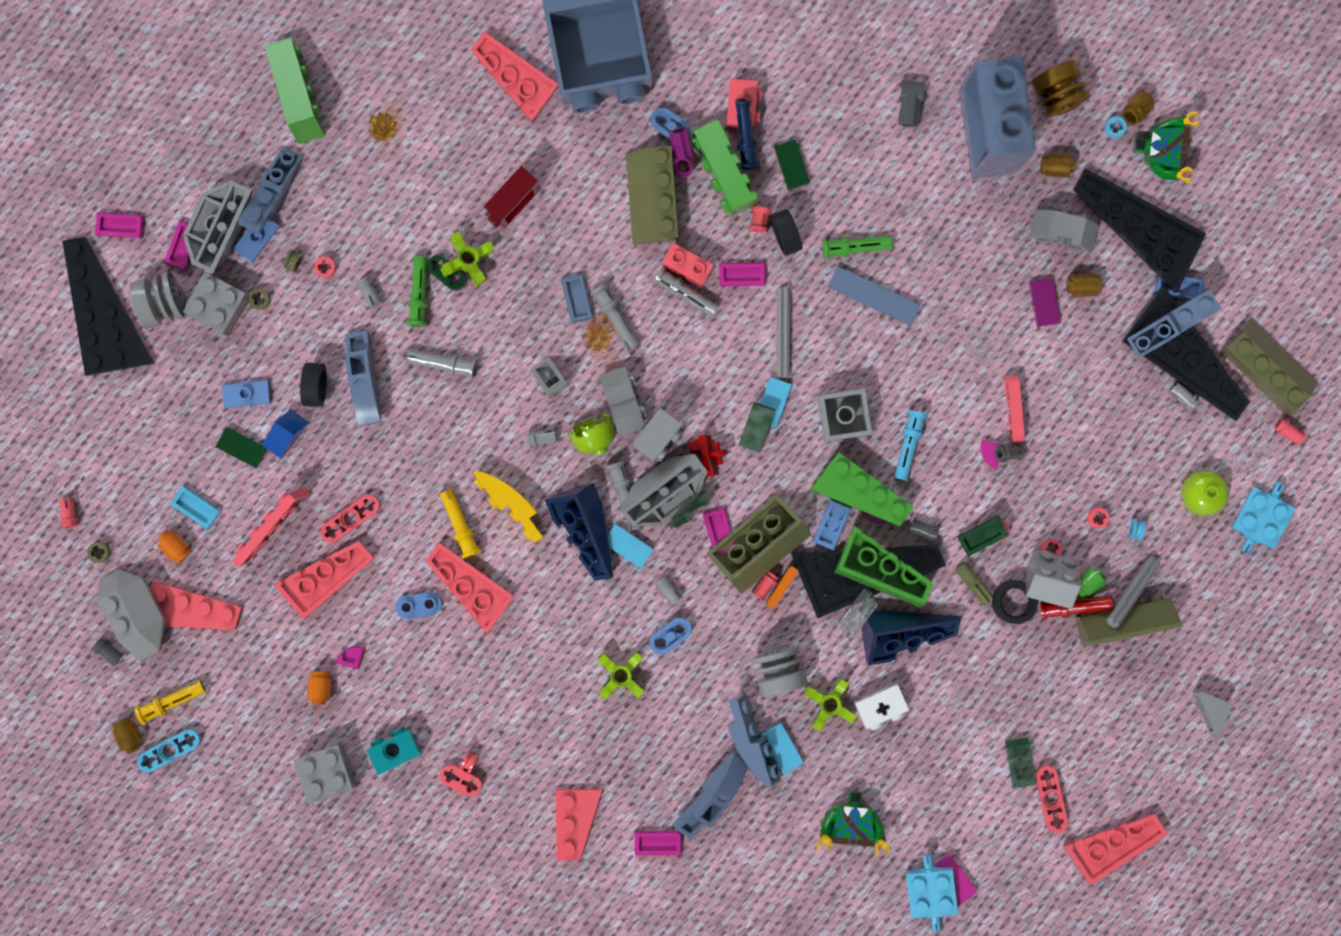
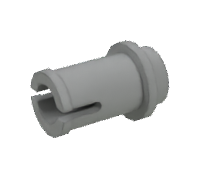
[357,276,382,307]
[1169,382,1200,411]
[527,428,557,448]
[654,575,683,606]

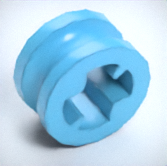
[1104,116,1127,139]
[1128,519,1146,541]

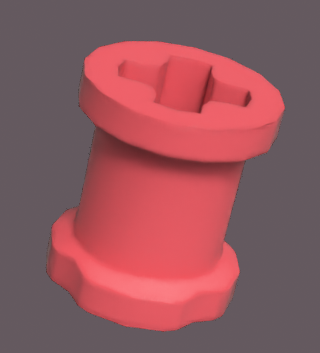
[748,206,772,234]

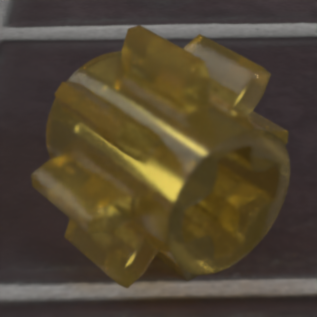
[368,112,397,142]
[582,323,611,353]

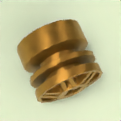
[1031,60,1091,118]

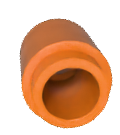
[157,530,192,564]
[307,671,332,705]

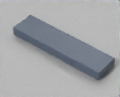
[827,266,921,326]

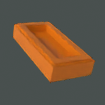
[765,566,799,610]

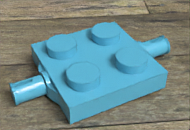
[1231,481,1296,555]
[906,853,958,932]

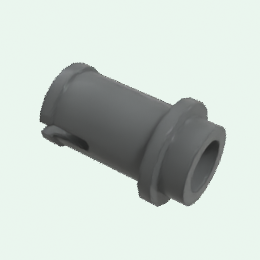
[994,444,1025,463]
[909,518,940,542]
[92,637,124,666]

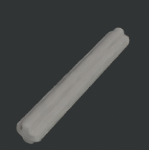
[777,287,790,378]
[1107,556,1160,628]

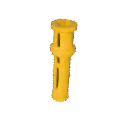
[439,489,482,559]
[134,680,206,726]

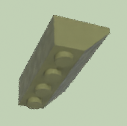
[626,146,678,245]
[1220,319,1319,415]
[707,494,812,594]
[1075,595,1183,646]

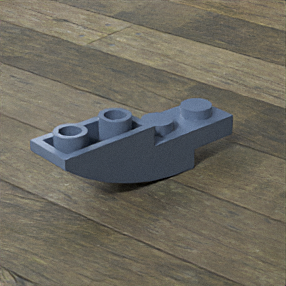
[238,147,303,234]
[1127,289,1222,358]
[344,330,382,426]
[727,693,780,787]
[673,752,748,839]

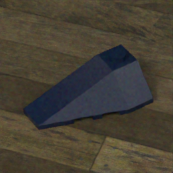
[545,483,613,581]
[861,610,961,666]

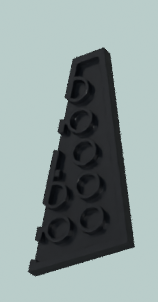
[1073,168,1206,293]
[62,237,155,376]
[1121,284,1250,421]
[791,544,946,618]

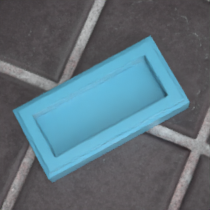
[761,377,792,428]
[170,485,222,530]
[607,524,654,568]
[761,722,804,774]

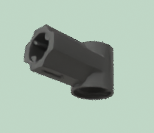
[898,80,925,127]

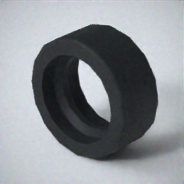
[770,209,803,256]
[300,362,327,407]
[992,580,1038,624]

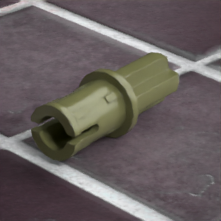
[955,562,994,605]

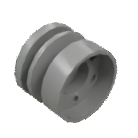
[129,271,186,329]
[751,646,808,698]

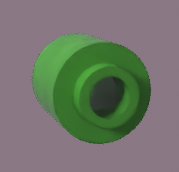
[1077,568,1106,599]

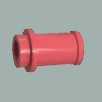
[1274,418,1306,445]
[59,498,79,528]
[752,571,779,601]

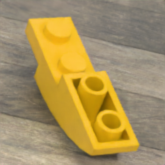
[474,471,544,543]

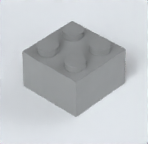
[182,271,249,337]
[817,388,872,443]
[631,408,683,463]
[1026,549,1081,609]
[293,743,356,805]

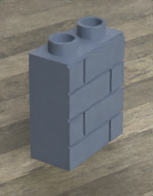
[542,0,652,113]
[958,56,1036,179]

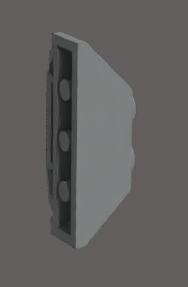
[183,180,253,274]
[620,454,708,527]
[98,569,165,661]

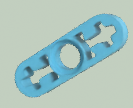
[137,729,201,773]

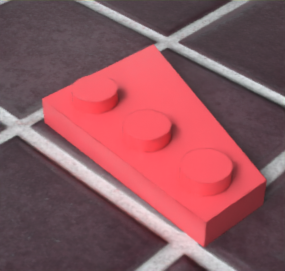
[556,789,602,861]

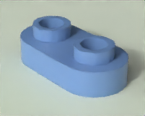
[651,108,692,142]
[395,592,442,619]
[650,617,692,655]

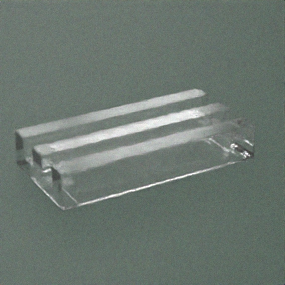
[839,588,878,639]

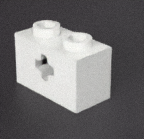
[853,683,909,731]

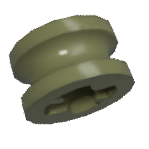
[283,249,303,273]
[248,289,271,310]
[87,542,111,563]

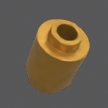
[1122,91,1155,125]
[1040,153,1075,178]
[1066,273,1102,298]
[112,718,143,754]

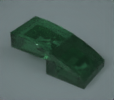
[669,494,710,529]
[1005,737,1036,789]

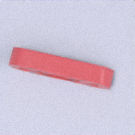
[1005,375,1025,442]
[320,495,380,543]
[1035,765,1068,833]

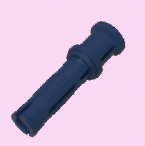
[735,98,760,170]

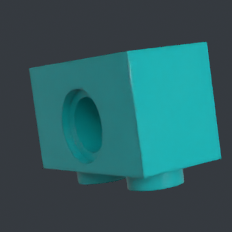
[366,726,423,775]

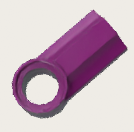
[669,127,700,177]

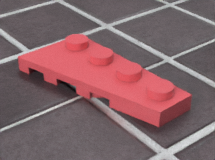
[471,32,559,123]
[232,487,310,567]
[274,541,375,619]
[426,542,515,634]
[150,581,243,630]
[1063,813,1168,886]

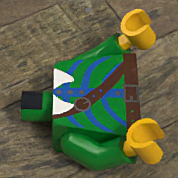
[1133,111,1201,184]
[816,791,890,857]

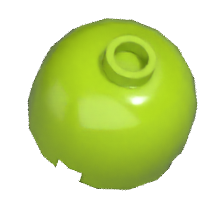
[568,413,615,456]
[1181,471,1229,516]

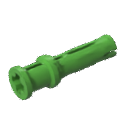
[822,235,893,260]
[406,256,428,327]

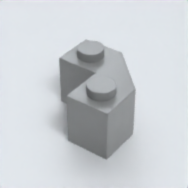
[1029,207,1099,252]
[599,367,647,437]

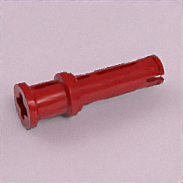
[1040,596,1114,620]

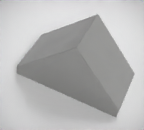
[530,357,569,399]
[1192,690,1233,737]

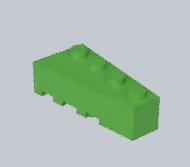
[265,38,325,144]
[692,119,758,217]
[810,452,914,527]
[834,526,933,608]

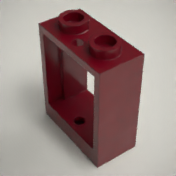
[483,166,541,229]

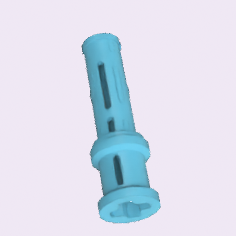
[894,410,928,481]

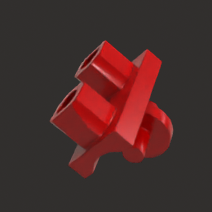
[688,435,728,477]

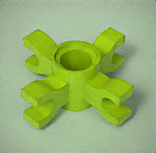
[440,231,495,287]
[597,651,645,700]
[803,678,857,731]

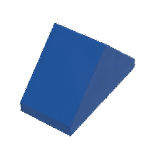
[263,409,309,459]

